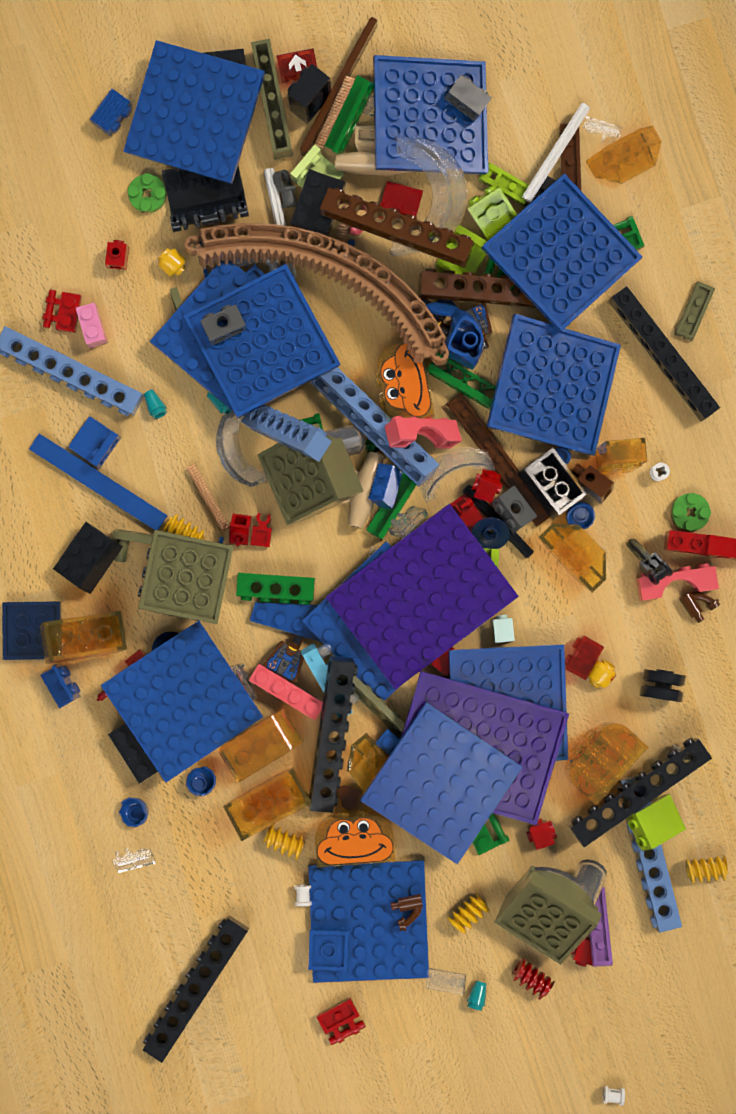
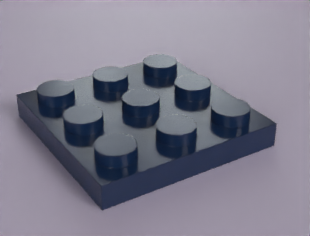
[2,601,62,660]

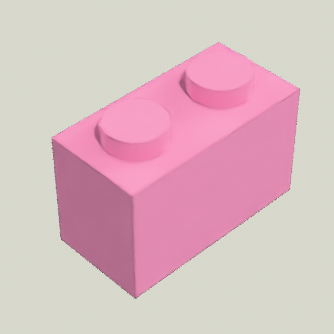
[76,303,108,348]

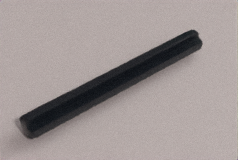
[463,485,534,558]

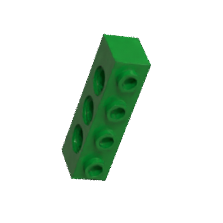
[236,573,315,605]

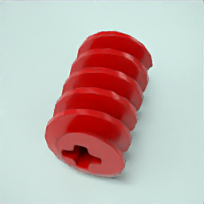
[512,958,555,1000]

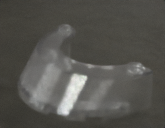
[389,136,468,256]

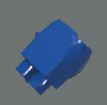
[426,299,484,370]

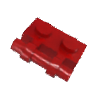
[42,289,82,333]
[316,997,366,1045]

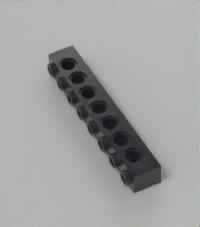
[609,286,721,422]
[308,656,358,813]
[569,737,712,847]
[143,916,249,1063]

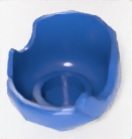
[566,502,595,531]
[186,766,216,797]
[119,797,149,827]

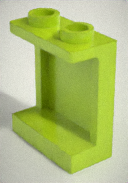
[435,225,488,286]
[626,794,686,851]

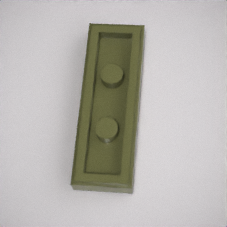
[675,281,715,341]

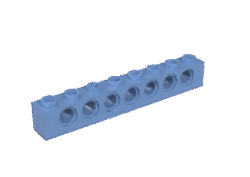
[0,326,144,417]
[310,367,439,487]
[241,405,332,462]
[617,775,682,933]

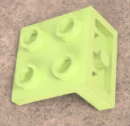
[290,145,344,188]

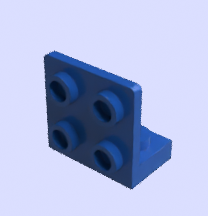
[69,416,121,469]
[40,664,81,709]

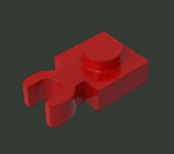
[250,513,272,548]

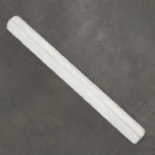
[522,103,590,203]
[264,168,297,278]

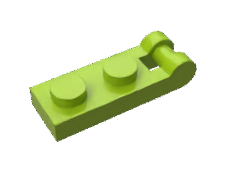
[478,162,529,206]

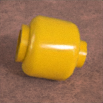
[158,248,186,277]
[587,659,616,689]

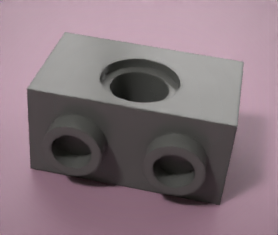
[200,305,247,346]
[491,486,537,534]

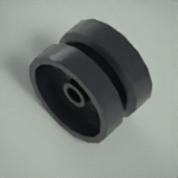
[639,669,686,702]

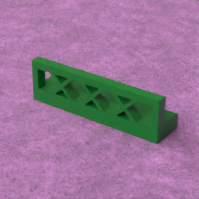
[325,75,374,154]
[426,352,496,410]
[366,472,417,540]

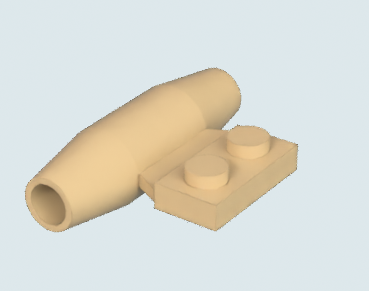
[335,126,411,176]
[340,452,384,529]

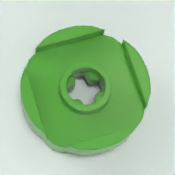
[128,173,166,213]
[671,493,711,531]

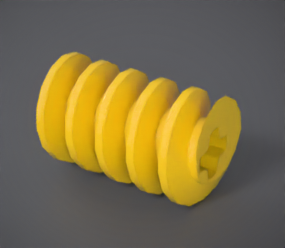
[163,514,205,540]
[262,824,305,861]
[685,856,728,884]
[446,892,490,934]

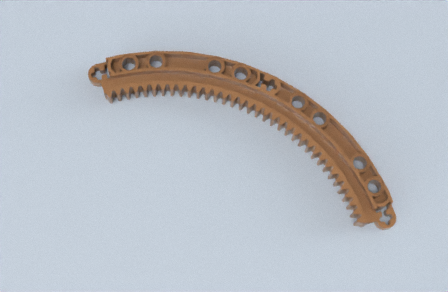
[185,223,449,365]

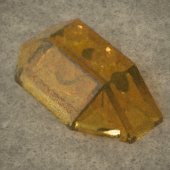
[586,125,662,184]
[539,524,606,593]
[347,733,387,793]

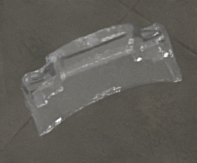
[216,412,269,487]
[419,447,496,503]

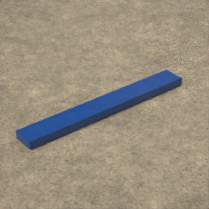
[29,433,168,530]

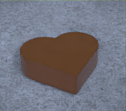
[337,785,361,810]

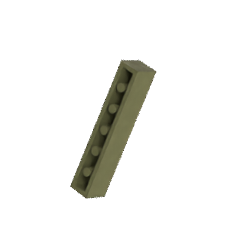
[251,39,293,160]

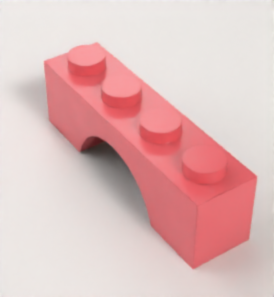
[384,416,462,449]
[636,563,719,601]
[249,664,323,720]

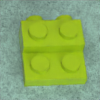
[466,185,517,240]

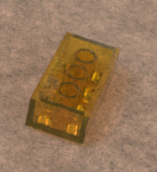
[596,438,647,475]

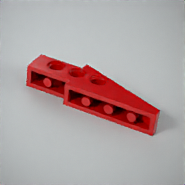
[664,530,736,560]

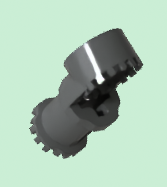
[273,169,298,208]

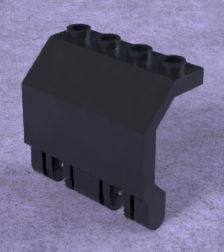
[162,166,249,233]

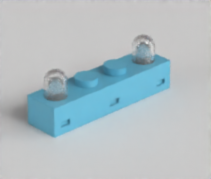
[301,643,360,718]

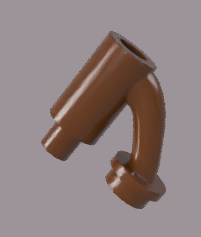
[679,592,720,623]
[391,894,423,932]

